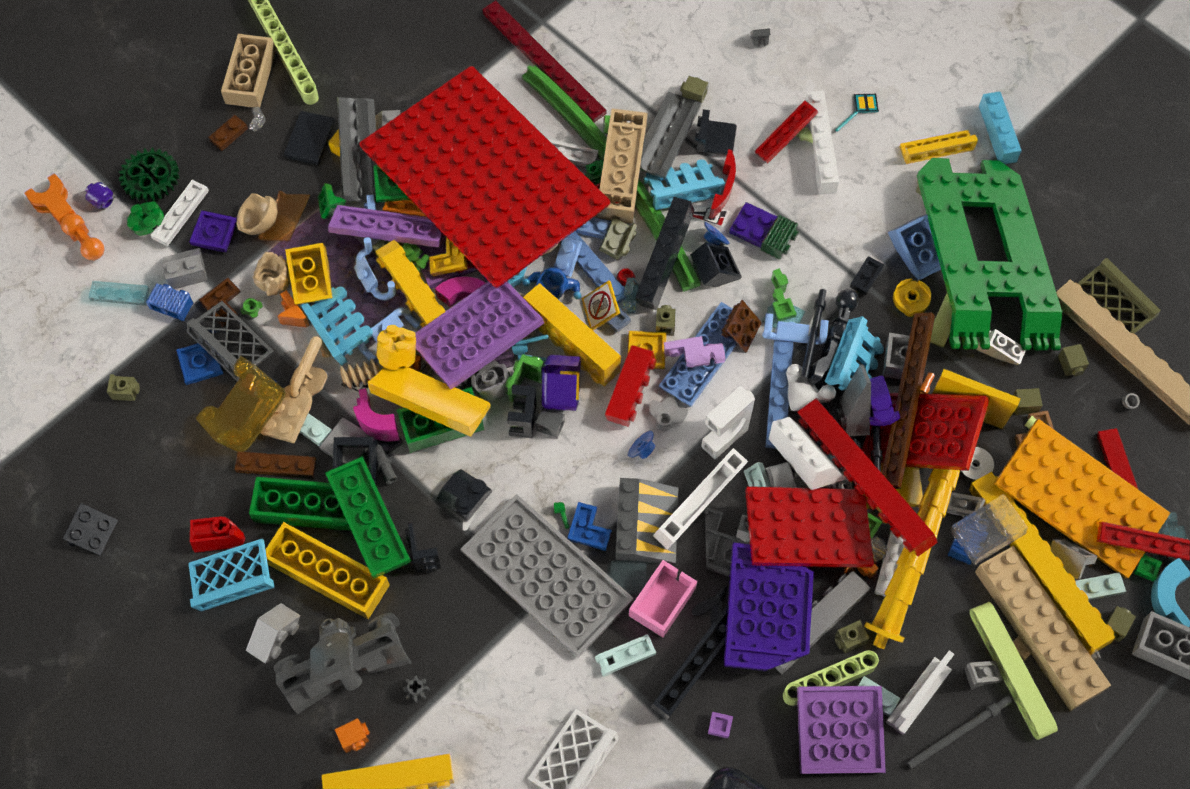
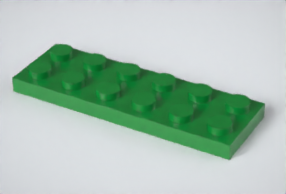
[326,457,411,579]

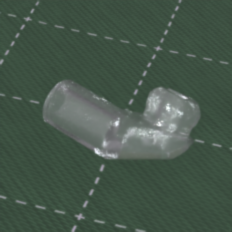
[249,107,266,131]

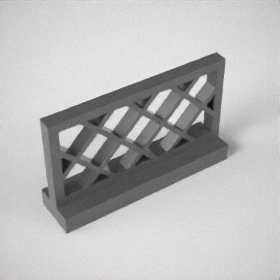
[187,301,274,382]

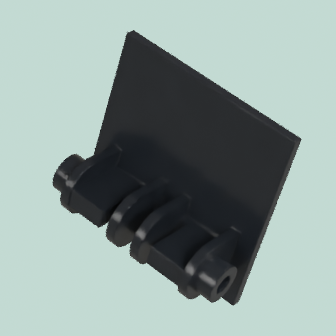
[63,503,118,556]

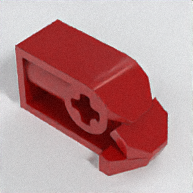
[190,516,246,553]

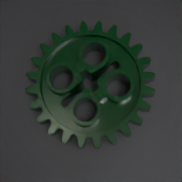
[119,148,180,202]

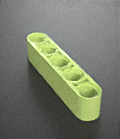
[783,650,879,706]

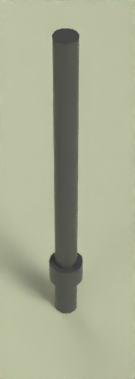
[906,695,1013,770]

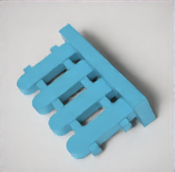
[644,159,725,210]
[301,286,373,366]
[825,316,884,390]

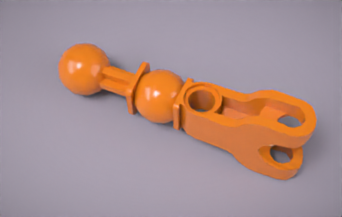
[24,173,105,261]

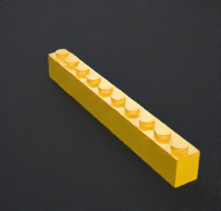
[969,471,1115,656]

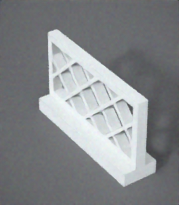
[886,650,954,735]
[528,709,619,789]

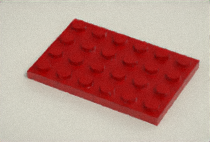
[862,393,989,471]
[745,487,874,568]

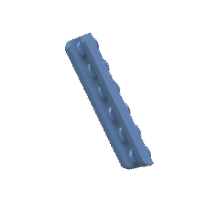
[658,302,737,407]

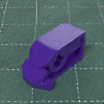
[869,375,900,426]

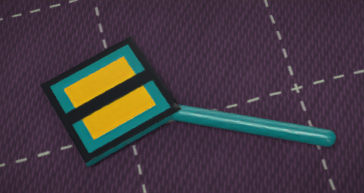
[835,93,879,132]

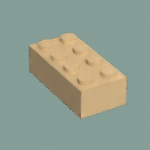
[221,34,276,108]

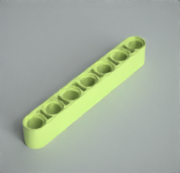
[970,602,1058,740]

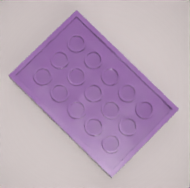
[415,281,544,389]

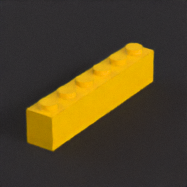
[322,753,454,789]

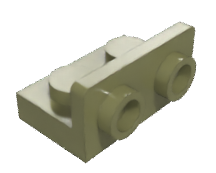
[599,217,637,260]

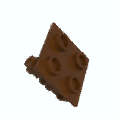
[721,300,762,353]

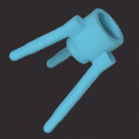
[512,335,549,362]

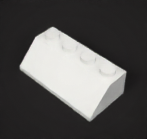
[769,417,845,490]

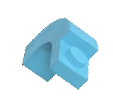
[1151,558,1190,627]

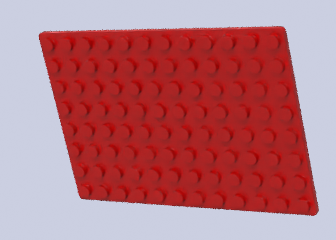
[360,66,610,288]

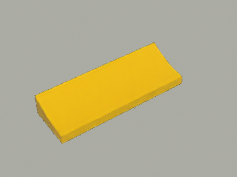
[367,366,491,437]

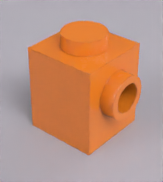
[335,718,370,753]

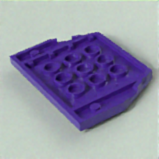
[724,543,814,671]

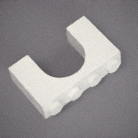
[701,385,755,459]

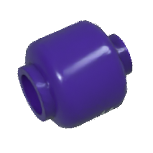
[85,182,114,209]

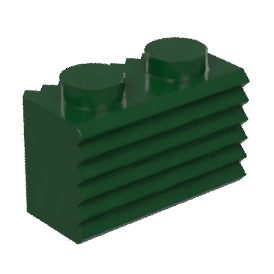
[761,215,799,259]

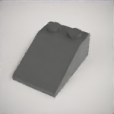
[836,365,871,436]

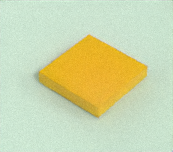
[627,331,666,370]

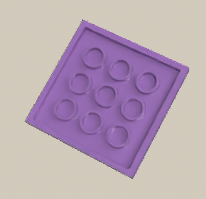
[797,686,886,774]

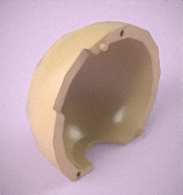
[236,193,278,235]

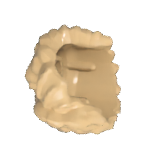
[253,252,291,296]

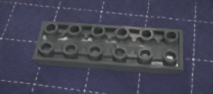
[640,91,702,179]
[337,97,377,203]

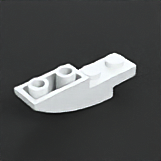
[976,329,1026,365]

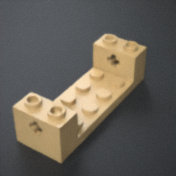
[597,108,648,224]

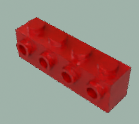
[605,345,656,427]

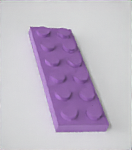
[328,205,443,247]

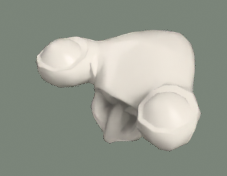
[786,364,836,411]

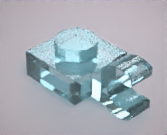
[1162,512,1188,539]

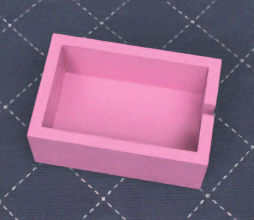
[629,560,697,638]

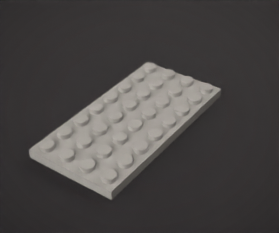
[461,494,634,658]

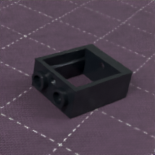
[332,437,377,485]

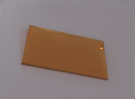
[258,191,310,241]

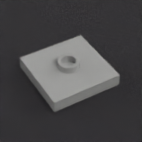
[319,417,370,464]

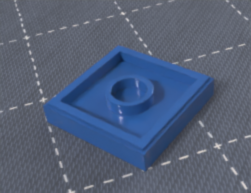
[176,343,224,385]

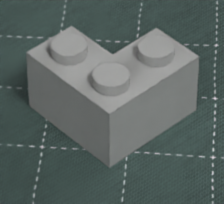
[246,603,301,664]

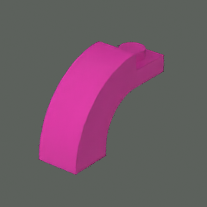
[435,277,486,308]
[353,388,400,441]

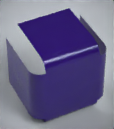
[541,355,581,411]

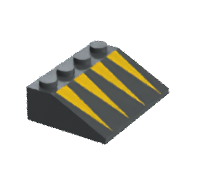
[616,478,678,564]

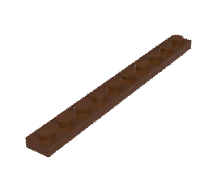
[882,312,935,489]

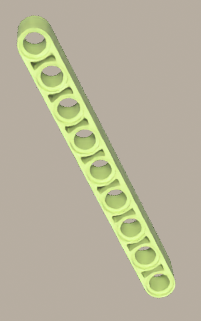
[248,0,319,105]

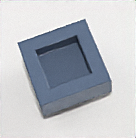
[606,308,631,333]

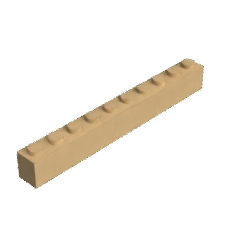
[1056,279,1190,425]

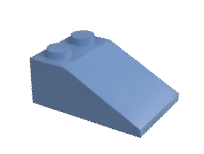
[888,214,941,281]

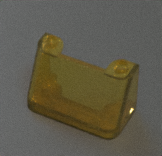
[196,356,286,452]

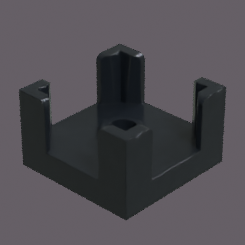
[507,385,537,438]

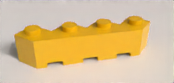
[375,240,446,328]

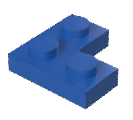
[567,502,611,551]

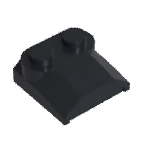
[436,469,492,522]

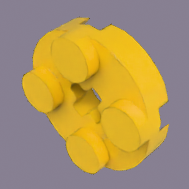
[892,279,931,317]

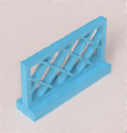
[189,539,274,611]

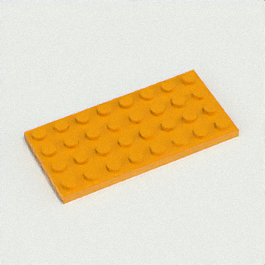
[994,419,1170,578]

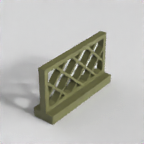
[1078,258,1161,334]

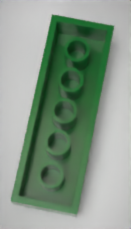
[249,477,351,531]

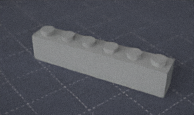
[775,571,870,674]

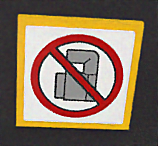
[581,280,620,331]

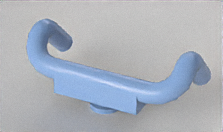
[354,237,396,301]
[358,307,422,363]
[762,313,829,344]

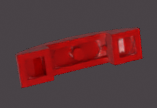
[709,149,736,219]

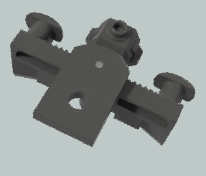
[274,613,412,714]

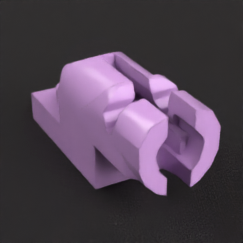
[664,336,725,367]

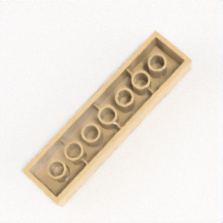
[975,546,1111,711]

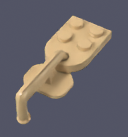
[260,336,332,443]

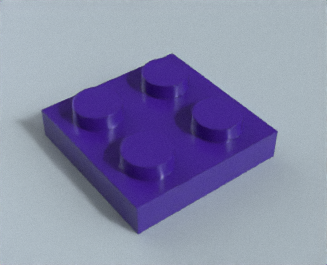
[729,202,777,248]
[189,210,237,252]

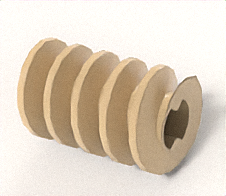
[340,359,380,389]

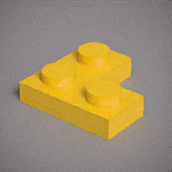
[429,237,468,277]

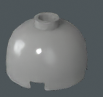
[471,361,510,400]

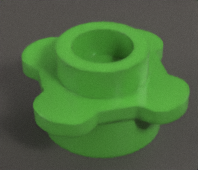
[241,298,263,318]

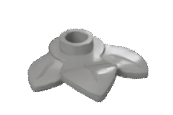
[649,395,688,430]

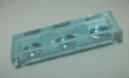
[89,281,150,306]

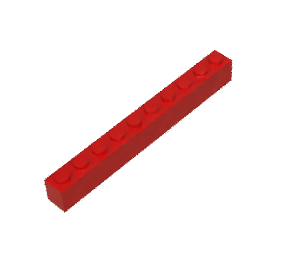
[797,398,938,557]

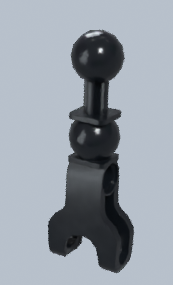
[807,289,859,397]

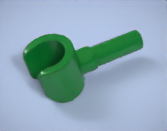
[554,502,570,529]

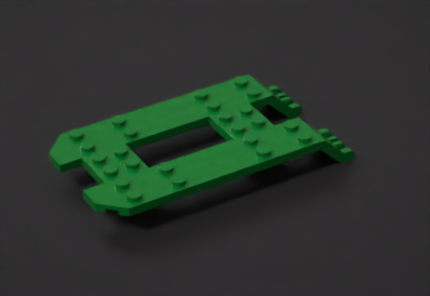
[917,158,1062,351]

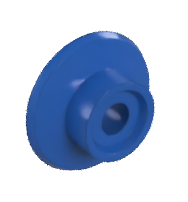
[703,222,730,245]
[628,430,656,459]

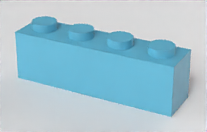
[979,91,1022,164]

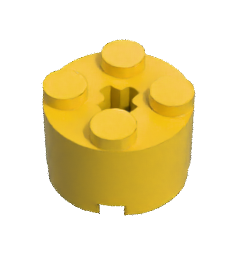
[377,325,416,370]

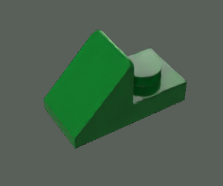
[317,183,346,219]

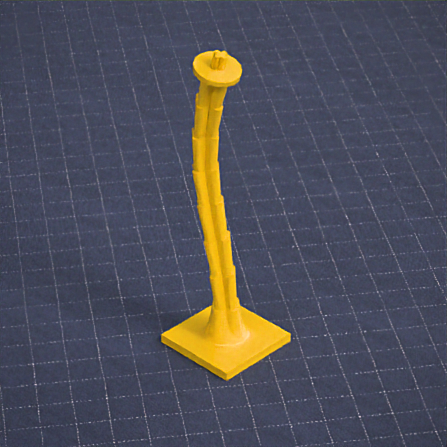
[864,369,1021,649]

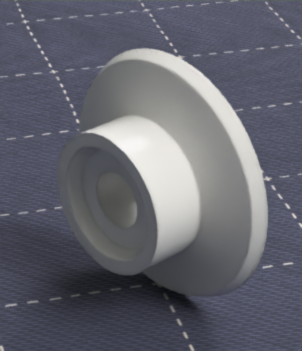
[961,447,994,480]

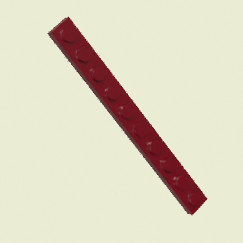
[482,0,607,123]

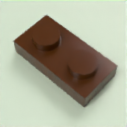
[209,115,248,151]

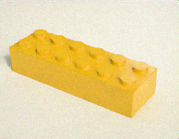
[523,283,621,387]
[265,522,390,619]

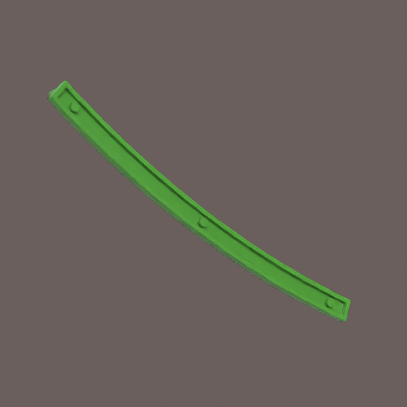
[522,65,700,292]

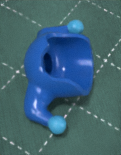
[522,267,581,299]

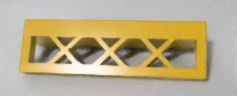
[899,130,978,164]

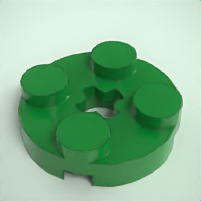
[127,201,164,236]

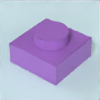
[708,712,733,739]

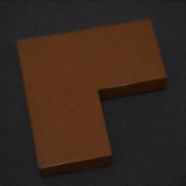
[199,278,241,327]

